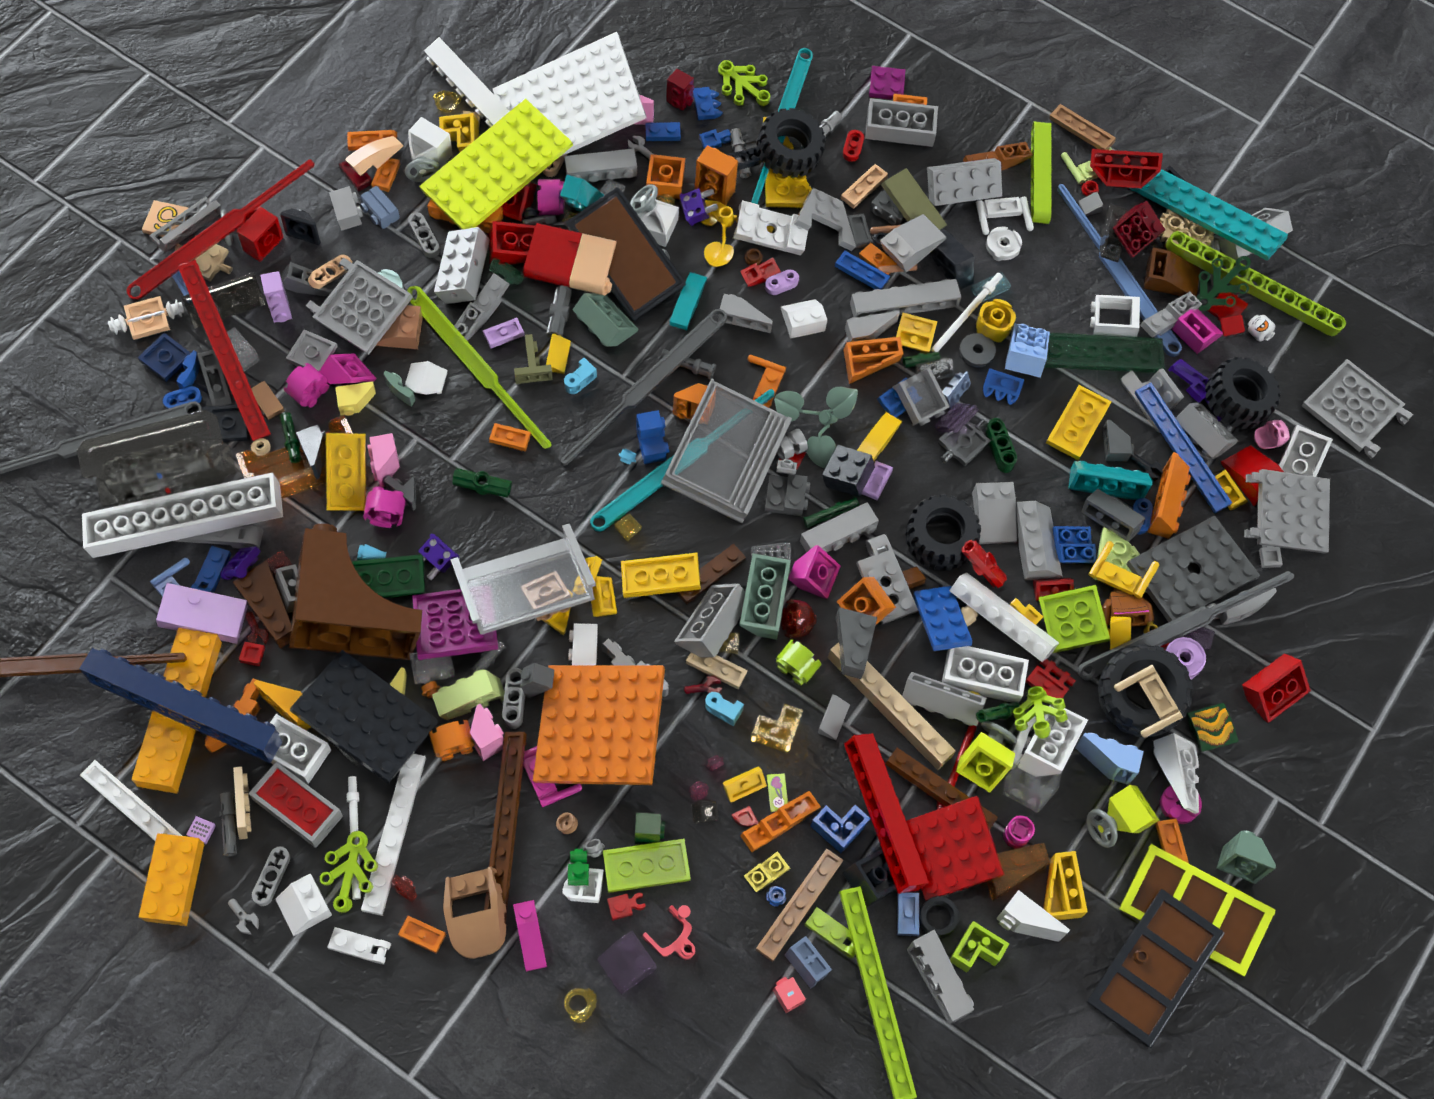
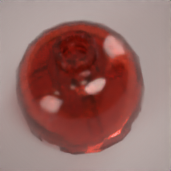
[781,599,817,638]

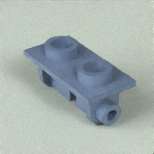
[942,371,971,409]

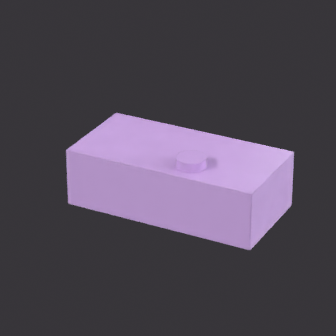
[156,583,247,644]

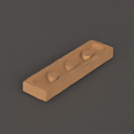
[1049,104,1116,150]

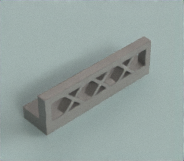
[150,197,221,253]

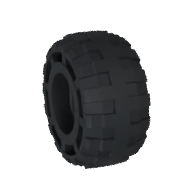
[1098,644,1193,737]

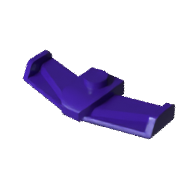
[1168,359,1222,422]

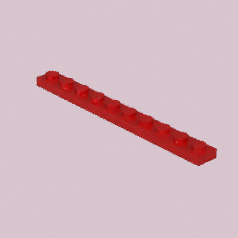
[178,260,271,442]

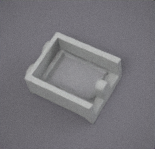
[892,368,950,426]

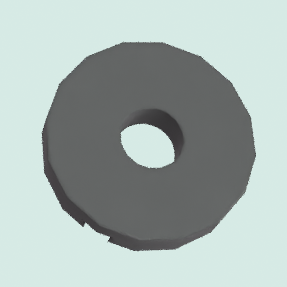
[959,333,996,367]

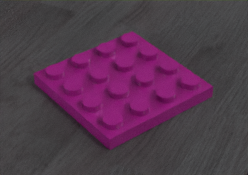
[412,585,498,660]

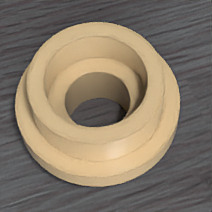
[251,438,271,457]

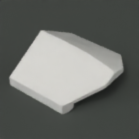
[405,361,448,395]
[562,868,604,903]

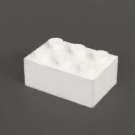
[270,714,331,784]

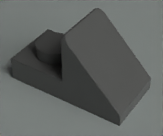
[384,475,416,511]

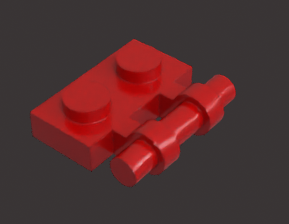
[1025,659,1076,698]

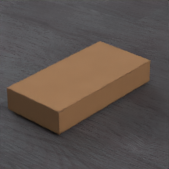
[251,381,285,420]

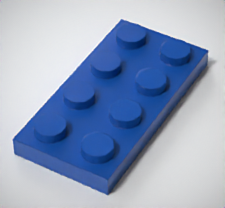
[913,586,972,651]

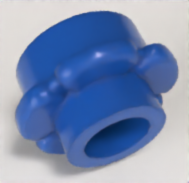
[766,886,786,907]

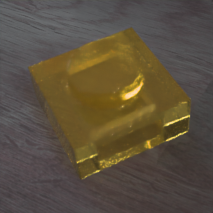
[615,513,642,540]

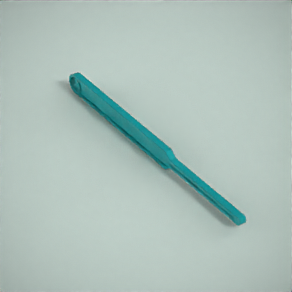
[751,48,813,204]
[590,389,774,531]

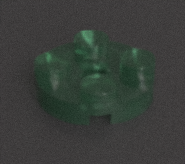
[489,258,525,285]

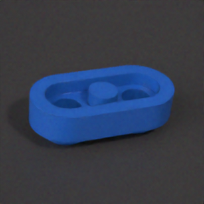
[163,386,202,409]
[1132,498,1153,535]

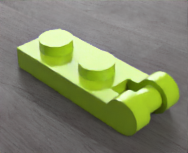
[805,907,856,959]

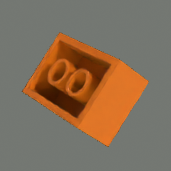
[695,145,738,206]

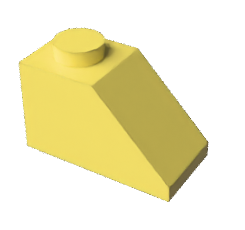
[336,382,376,416]

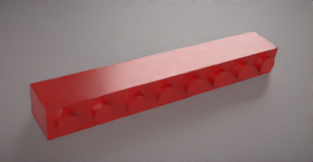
[844,733,929,894]

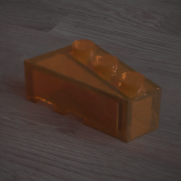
[987,843,1050,901]

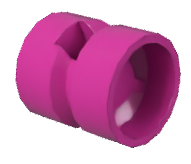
[1003,816,1035,849]

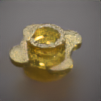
[657,194,675,205]

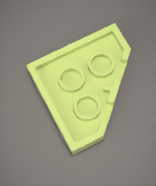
[1093,527,1146,592]

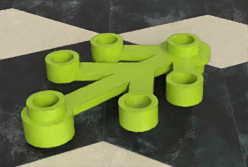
[718,60,770,106]
[1013,686,1068,739]
[320,831,378,913]

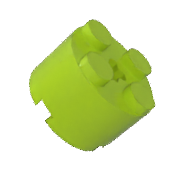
[776,640,821,686]

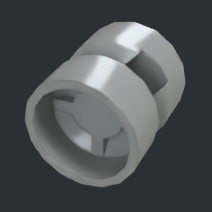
[777,428,808,460]

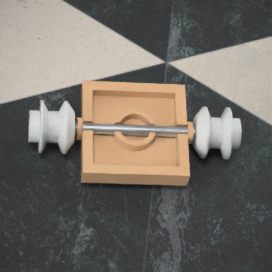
[108,296,185,340]

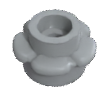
[585,839,605,858]

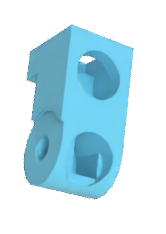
[564,358,597,394]
[705,692,744,726]

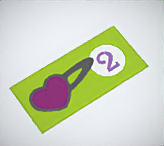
[767,773,788,812]

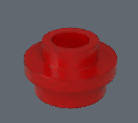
[1081,180,1099,196]

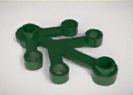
[1196,256,1251,311]

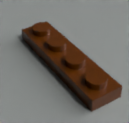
[676,544,746,605]

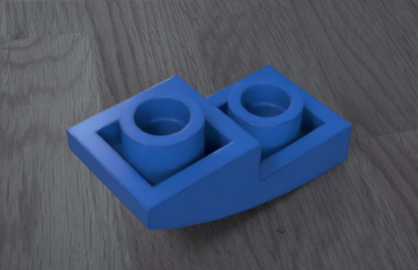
[176,350,200,389]

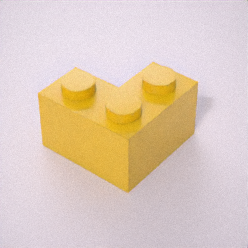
[439,113,479,152]

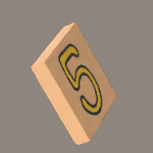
[142,200,188,237]

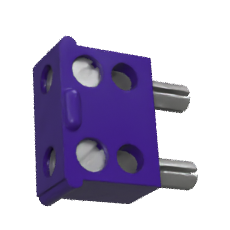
[680,188,718,226]
[418,534,460,580]

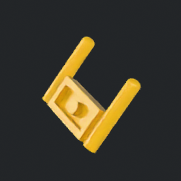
[1088,541,1159,599]

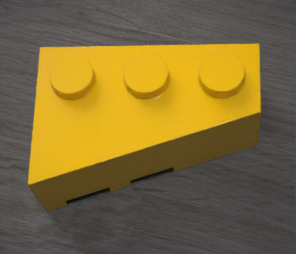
[1043,851,1088,920]

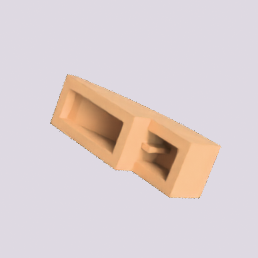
[345,136,403,176]

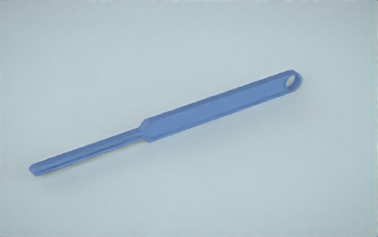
[1057,184,1182,357]

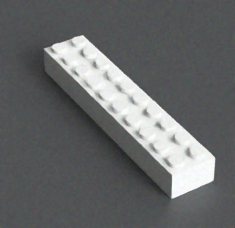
[82,473,283,558]

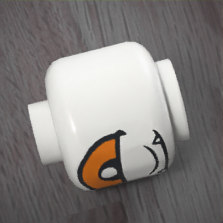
[1248,315,1275,341]

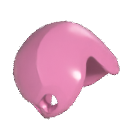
[1254,420,1290,449]

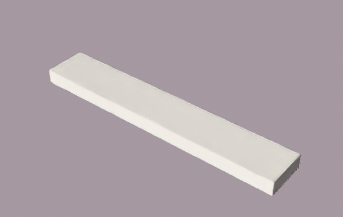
[80,760,182,841]

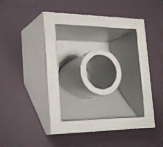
[781,299,827,338]
[276,874,332,936]

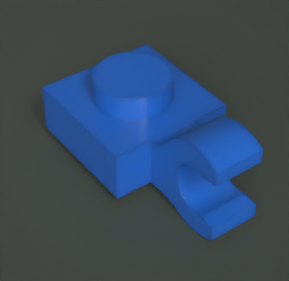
[699,129,731,149]

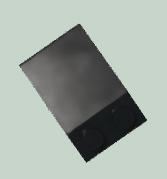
[843,849,897,907]

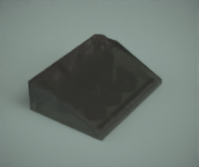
[182,272,265,329]

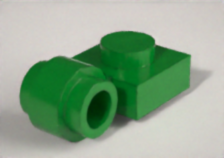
[568,849,589,886]

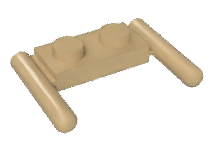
[1114,665,1183,738]

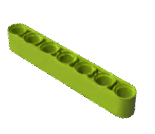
[1031,122,1051,224]

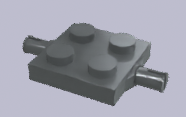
[938,417,991,466]

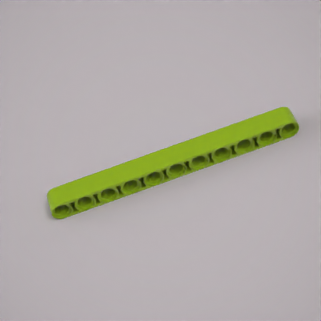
[1166,231,1346,336]

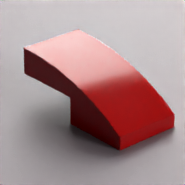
[740,258,781,287]

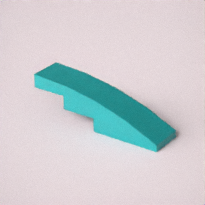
[669,272,707,330]

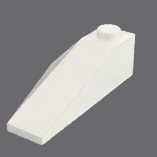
[1153,733,1199,814]

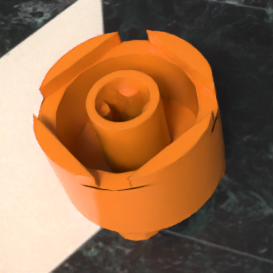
[429,720,475,761]

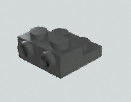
[870,190,906,225]
[765,474,810,517]

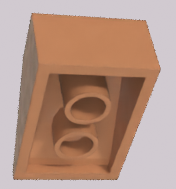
[376,305,423,349]

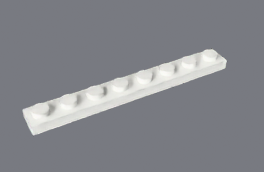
[361,754,426,916]

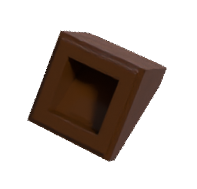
[902,566,926,589]

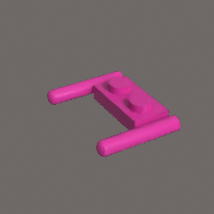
[523,746,582,808]

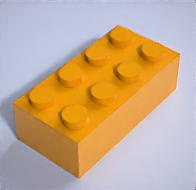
[139,833,204,926]

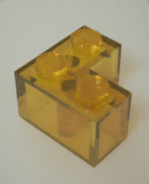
[751,704,803,754]

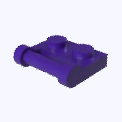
[220,546,261,580]

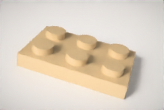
[233,767,251,839]

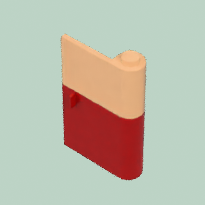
[523,223,617,296]

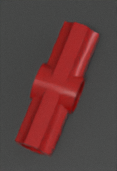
[962,540,1007,588]

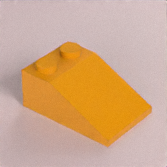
[254,680,311,731]

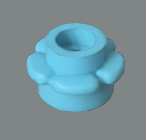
[619,449,637,464]

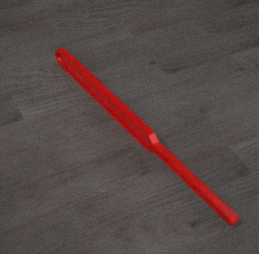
[127,160,315,300]

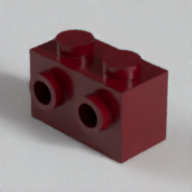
[666,68,694,111]

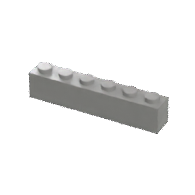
[850,279,961,318]

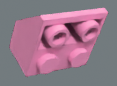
[367,433,400,487]
[470,704,504,761]

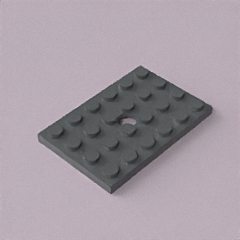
[1126,516,1260,622]

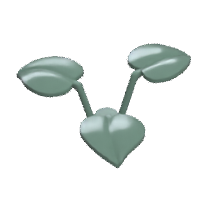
[774,387,858,468]

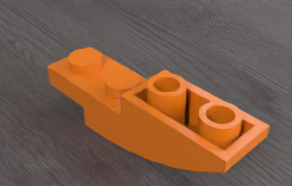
[205,678,261,753]

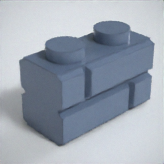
[360,186,400,229]

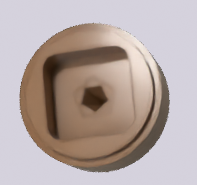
[556,812,578,834]

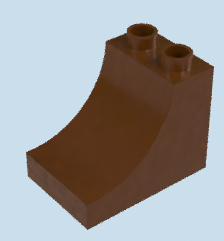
[289,523,422,660]

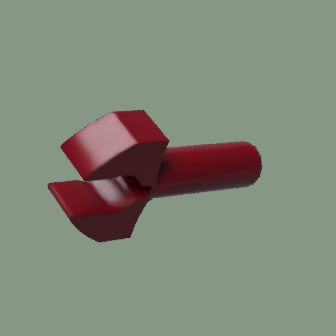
[684,676,722,694]

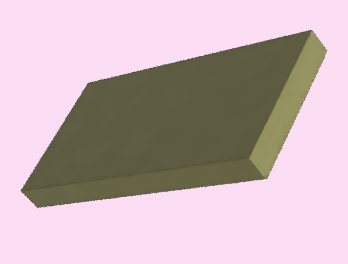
[881,168,947,230]

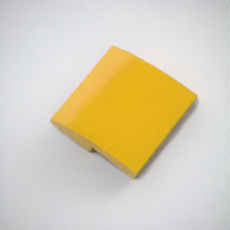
[896,313,937,353]

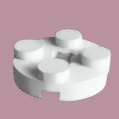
[986,227,1022,261]

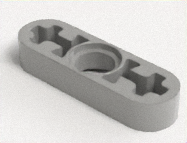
[408,212,440,258]
[252,847,290,906]

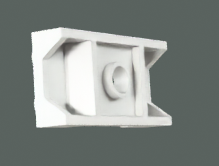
[733,200,808,255]

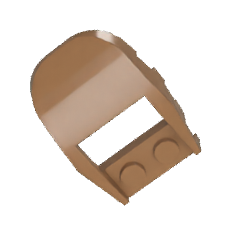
[443,866,507,959]

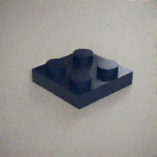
[138,333,191,382]

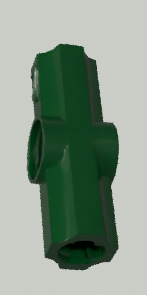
[452,468,512,498]

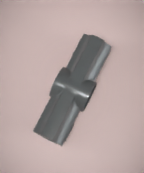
[547,285,572,338]

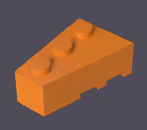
[843,337,903,384]

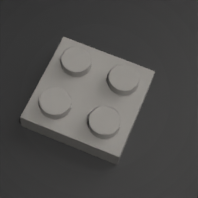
[286,330,337,371]

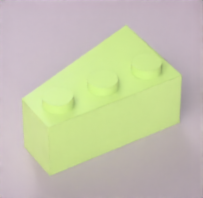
[432,670,505,720]

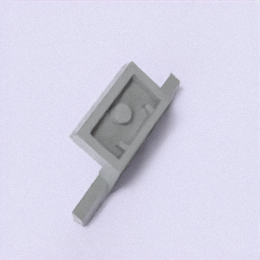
[1121,369,1184,433]

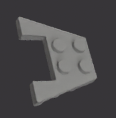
[794,188,856,251]

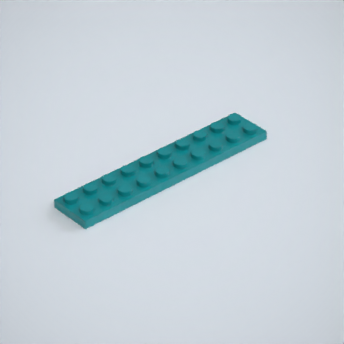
[1129,169,1288,261]

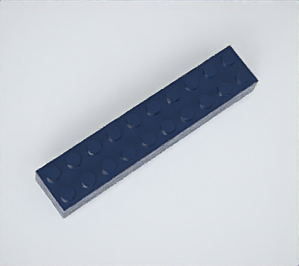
[79,648,282,763]

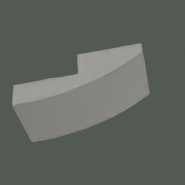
[776,459,797,475]

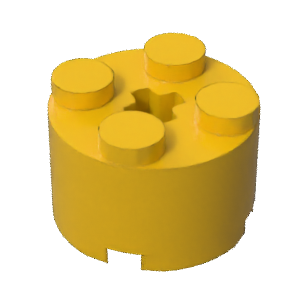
[976,299,1016,342]

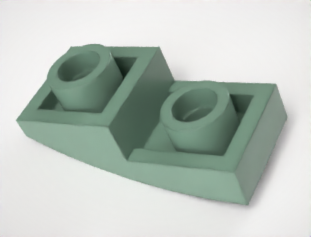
[383,370,415,407]

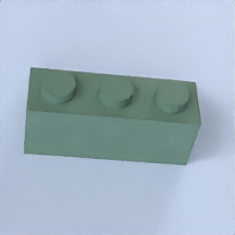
[573,293,639,347]
[1216,831,1276,884]

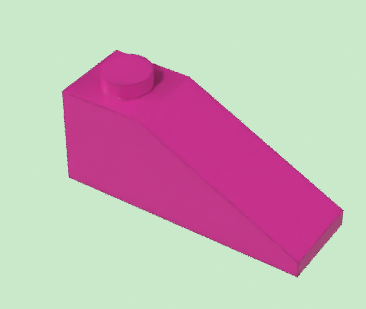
[513,900,547,972]

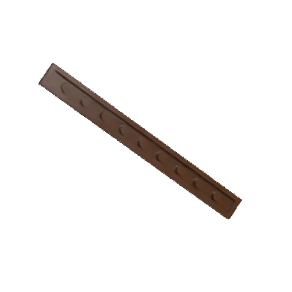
[484,732,527,923]

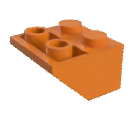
[673,383,716,425]

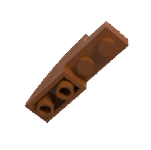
[963,142,1033,171]

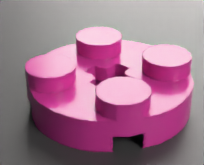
[1160,785,1202,824]

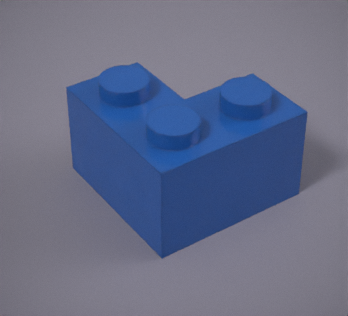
[636,410,669,464]
[811,805,870,854]

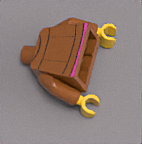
[1102,588,1158,636]

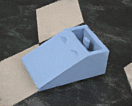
[1005,323,1050,378]
[1075,733,1144,785]

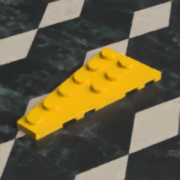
[763,117,812,208]

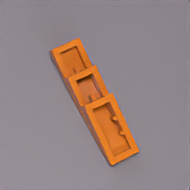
[740,791,821,852]

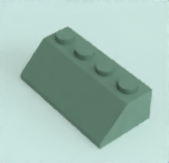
[740,554,791,640]

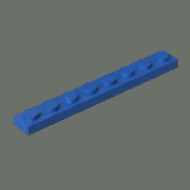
[1135,382,1232,513]

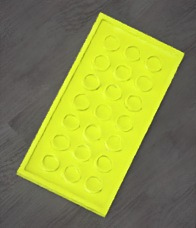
[419,98,573,230]

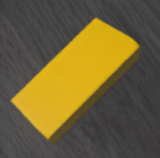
[546,334,571,374]
[1215,470,1248,510]
[591,576,617,617]
[1110,617,1131,650]

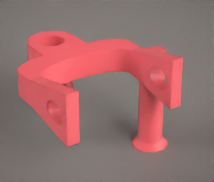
[642,905,695,960]

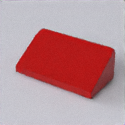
[1033,578,1074,601]

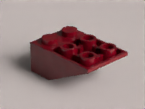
[1112,201,1165,258]

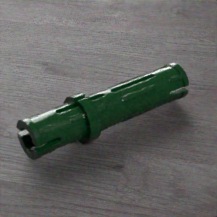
[280,412,302,463]
[803,497,860,528]
[976,702,1021,723]

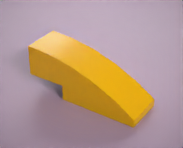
[857,412,902,461]

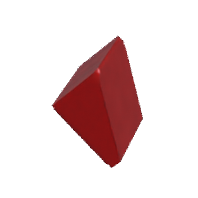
[1220,315,1245,337]

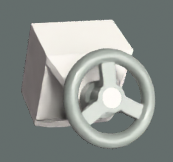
[405,117,453,182]
[630,184,679,247]

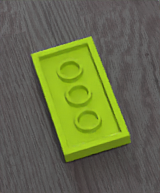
[603,839,691,893]

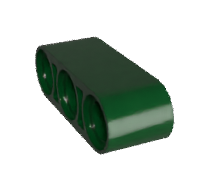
[985,418,1017,473]

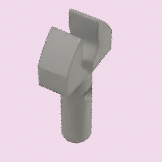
[628,136,654,160]
[228,899,259,934]

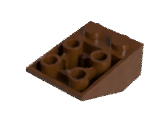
[1144,248,1200,297]

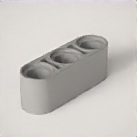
[502,668,525,729]

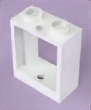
[1090,295,1140,337]

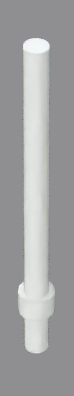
[931,273,1003,353]
[347,776,361,900]

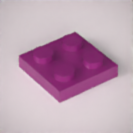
[869,66,905,100]

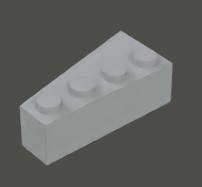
[907,929,974,1025]

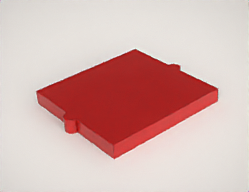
[1207,293,1248,320]

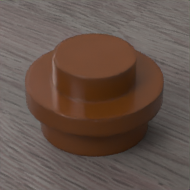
[744,248,762,265]

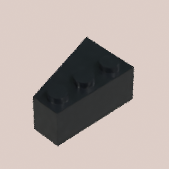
[929,228,975,290]

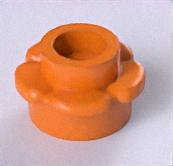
[421,681,441,698]

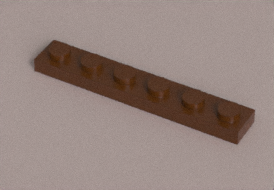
[885,747,998,830]

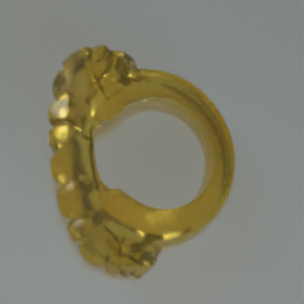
[433,90,462,112]
[564,988,597,1023]

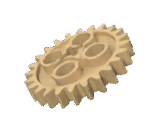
[1159,209,1215,252]

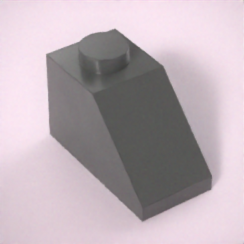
[1102,420,1134,462]
[521,663,554,698]

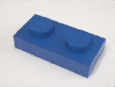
[645,122,681,141]

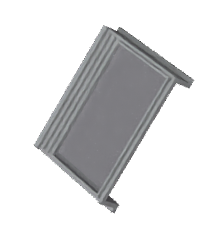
[660,379,792,523]
[451,523,596,635]

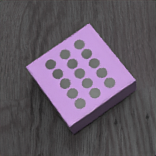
[186,816,216,844]

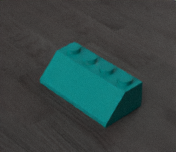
[1069,461,1152,500]

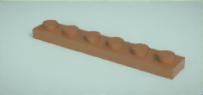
[756,848,843,962]

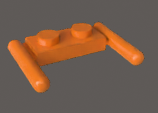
[747,355,786,408]

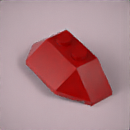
[1090,149,1163,189]

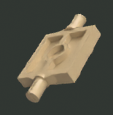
[175,244,232,282]

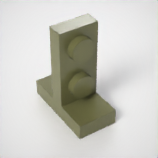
[514,334,553,384]

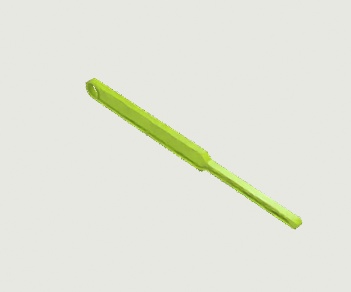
[407,286,551,449]

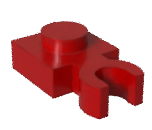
[607,893,646,921]

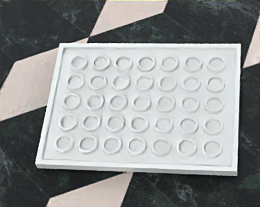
[493,32,647,157]

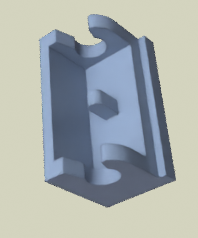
[785,936,832,989]

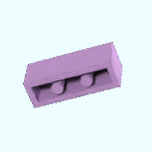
[260,271,292,323]

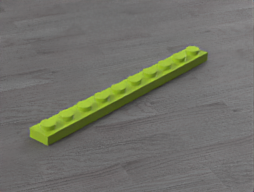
[839,886,917,1099]

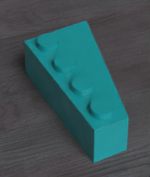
[560,175,604,212]

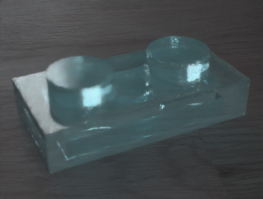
[971,272,1011,303]

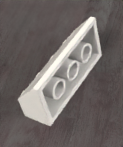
[1018,704,1088,777]

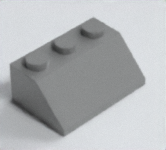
[1176,402,1238,458]

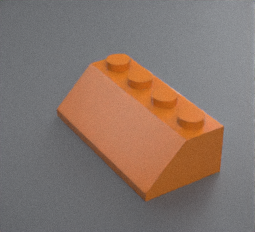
[1147,452,1191,539]

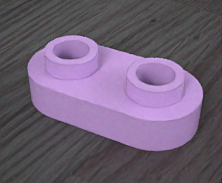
[765,270,799,295]

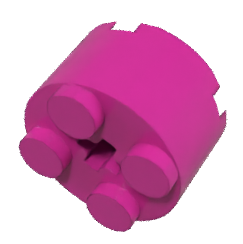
[538,179,565,215]
[284,363,329,408]
[363,487,406,528]

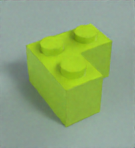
[950,921,1009,973]

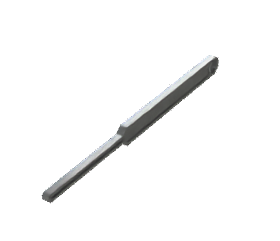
[561,309,727,466]
[0,402,203,474]
[1078,571,1294,680]

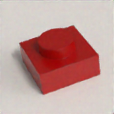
[239,642,265,666]

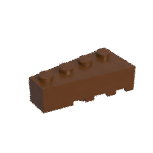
[233,560,292,649]

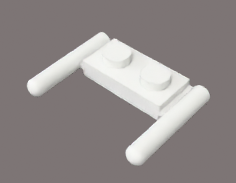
[976,196,1034,235]

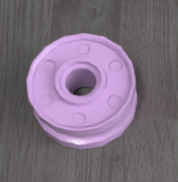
[1166,637,1206,680]

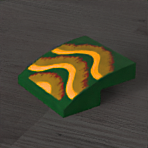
[1187,703,1239,752]

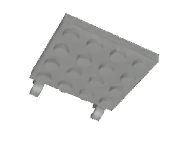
[306,258,413,355]
[1302,359,1413,459]
[1244,469,1330,553]

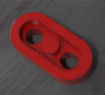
[842,130,864,162]

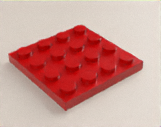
[906,796,1005,901]

